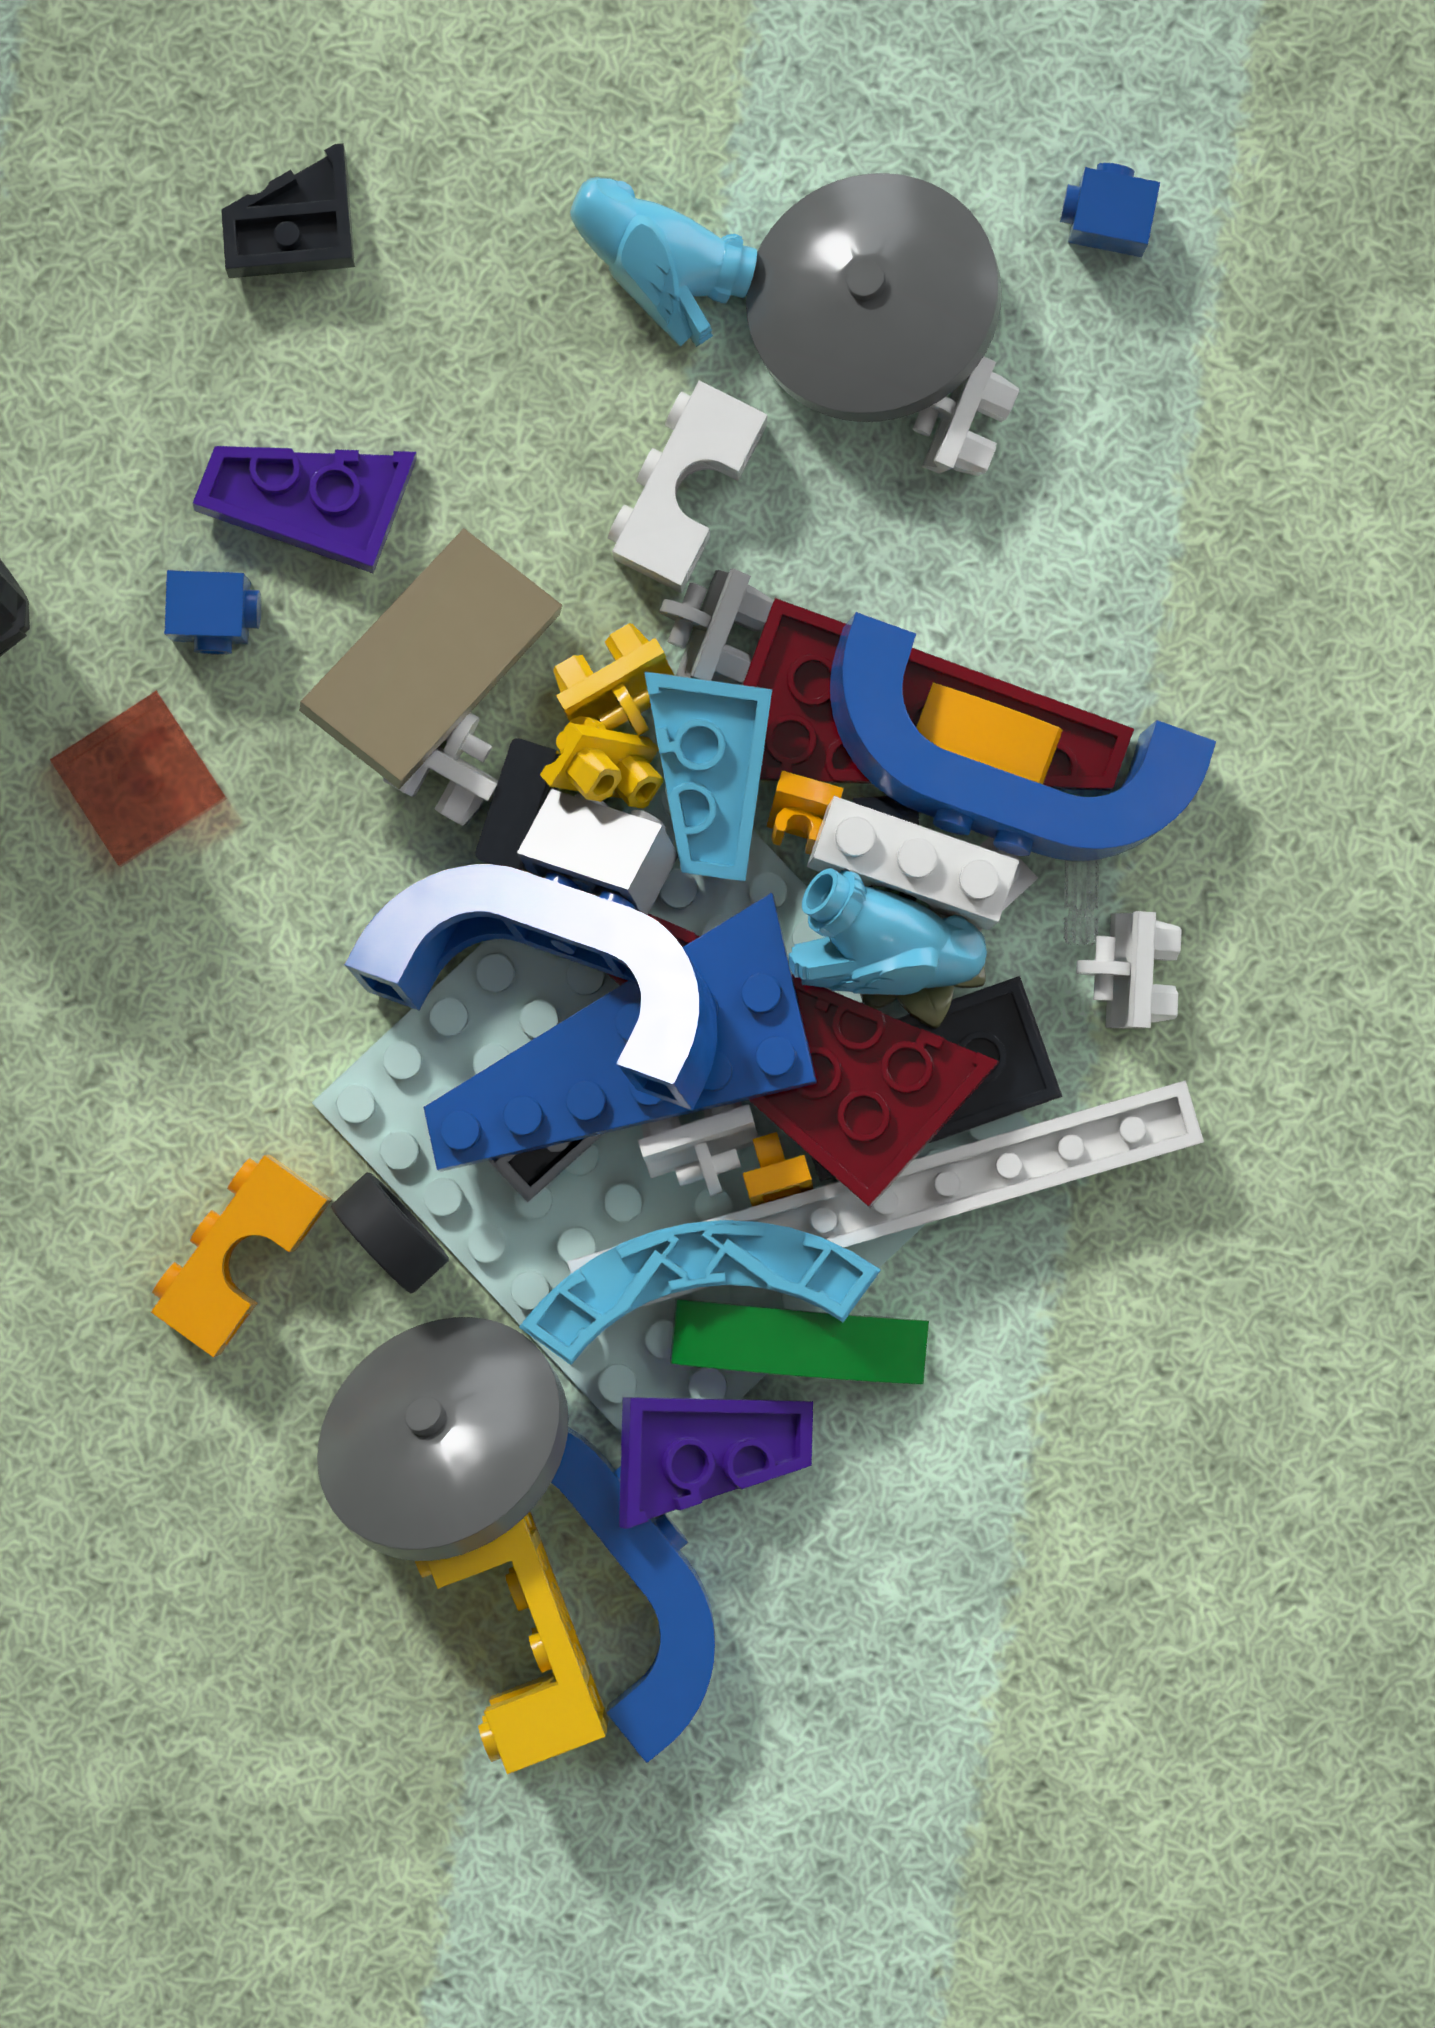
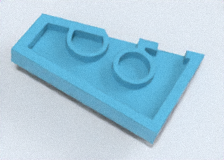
[644,672,772,881]

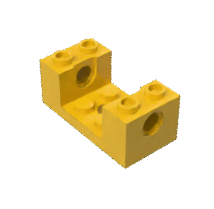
[415,1511,609,1774]

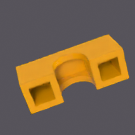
[151,1155,333,1357]

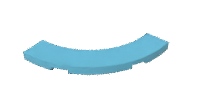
[519,1220,881,1365]

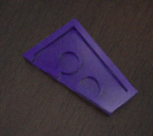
[192,446,417,574]
[619,1397,813,1529]

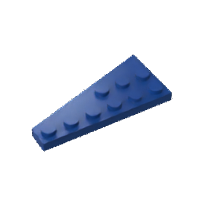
[423,893,817,1172]

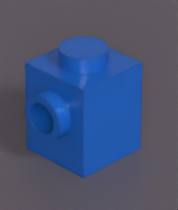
[1060,163,1160,257]
[164,570,261,655]

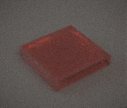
[50,690,227,867]

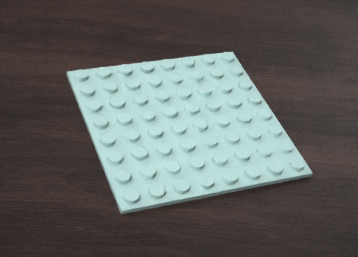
[312,773,1031,1434]

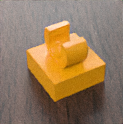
[766,771,844,855]
[742,1132,813,1207]

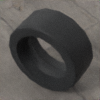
[331,1173,449,1293]

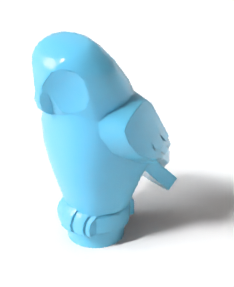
[570,177,757,347]
[789,868,987,995]

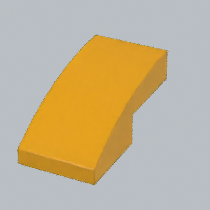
[916,683,1063,784]

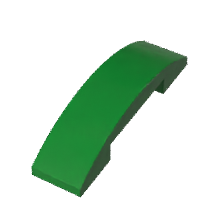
[670,1299,929,1384]

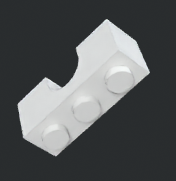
[607,380,767,594]
[807,796,1019,930]

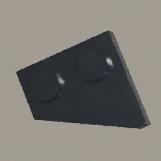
[221,143,355,278]

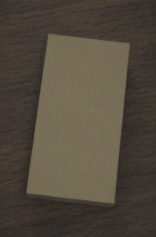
[299,528,562,789]

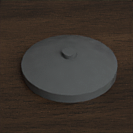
[746,173,1002,422]
[317,1317,569,1561]

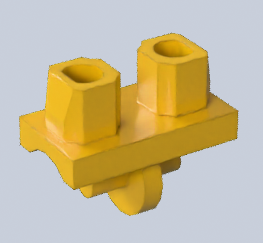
[553,623,675,736]
[540,716,663,809]

